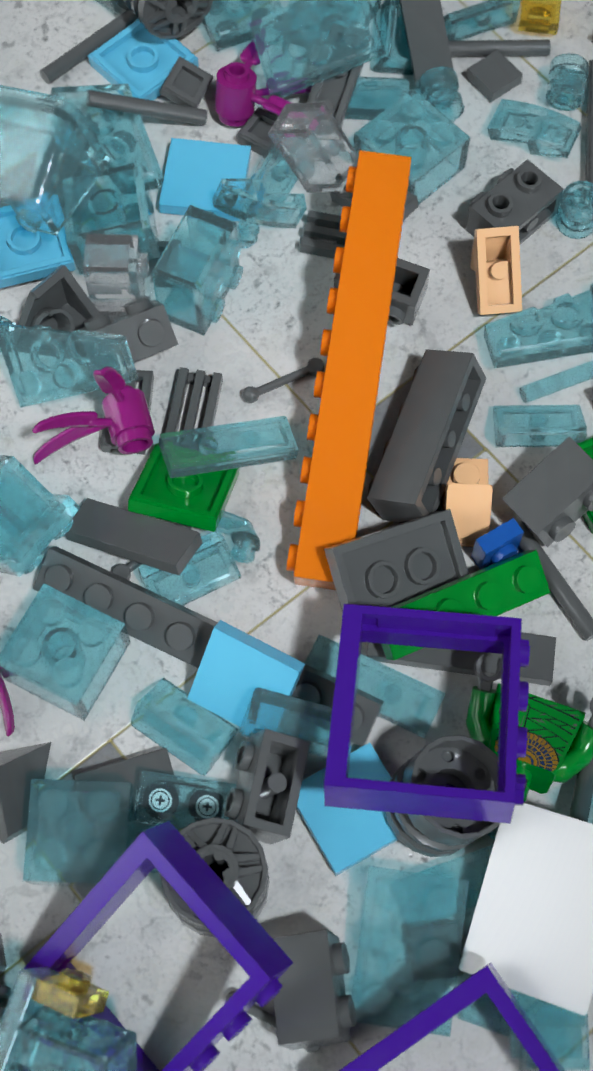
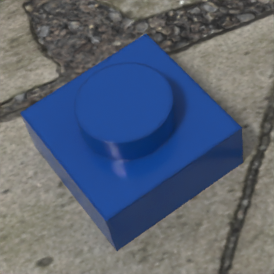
[471,518,524,570]

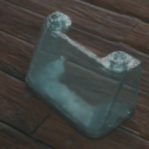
[0,85,111,236]

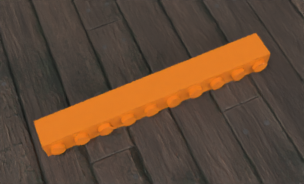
[286,150,412,590]

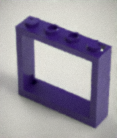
[324,604,530,824]
[24,821,294,1071]
[339,962,565,1071]

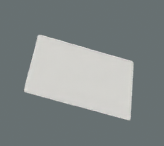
[459,803,593,1015]

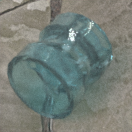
[546,53,589,111]
[418,66,464,125]
[556,181,593,239]

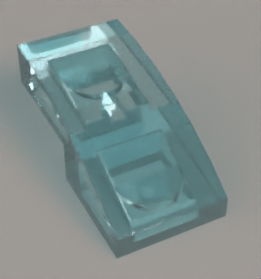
[487,99,582,158]
[212,179,307,228]

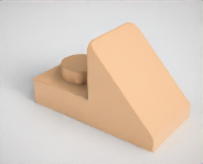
[470,225,522,315]
[443,458,493,547]

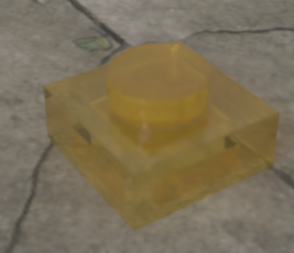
[518,0,561,35]
[32,969,109,1019]

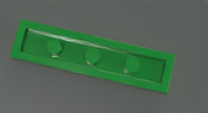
[381,550,551,661]

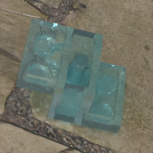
[0,455,81,577]

